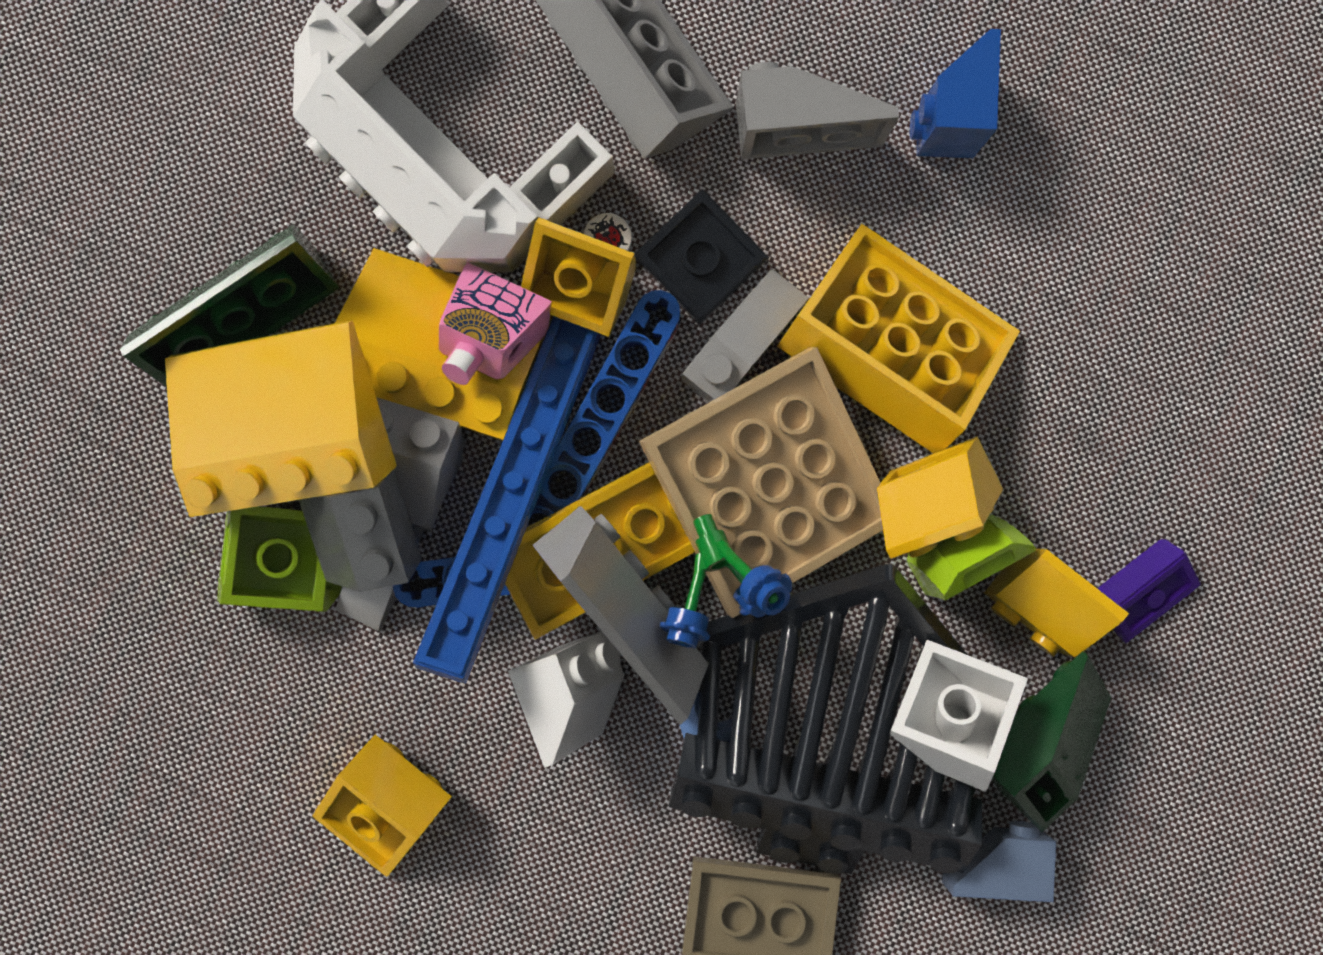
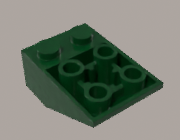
[992,651,1111,832]

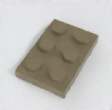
[681,856,841,955]

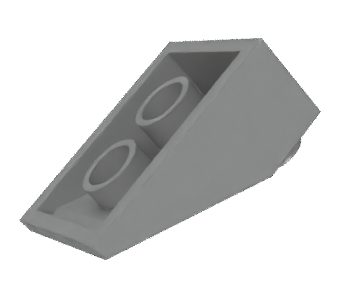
[736,62,899,160]

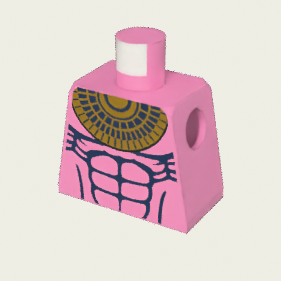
[439,262,552,385]

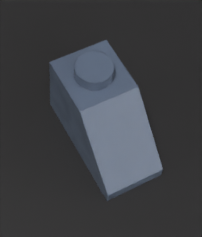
[942,821,1056,902]

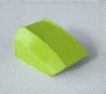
[217,506,342,612]
[907,515,1036,600]

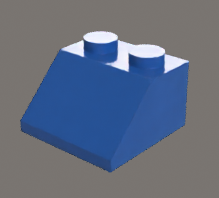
[909,29,1001,159]

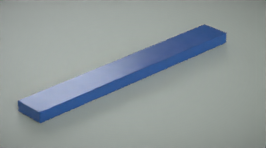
[413,316,601,684]

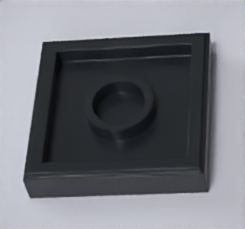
[635,189,769,326]

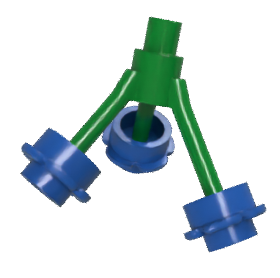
[660,514,792,649]

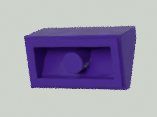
[1097,539,1201,644]

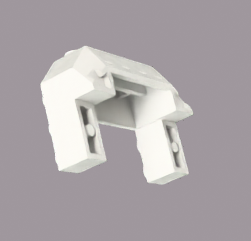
[293,0,615,272]

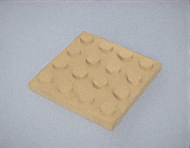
[639,347,883,618]

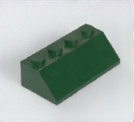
[119,224,340,387]

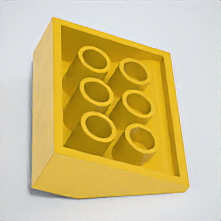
[777,223,1020,454]
[335,248,553,441]
[165,320,397,517]

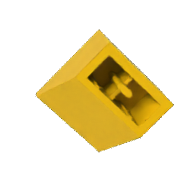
[877,436,1003,559]

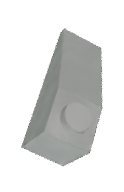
[682,269,809,402]

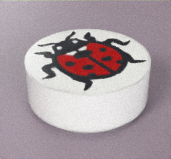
[584,213,632,251]

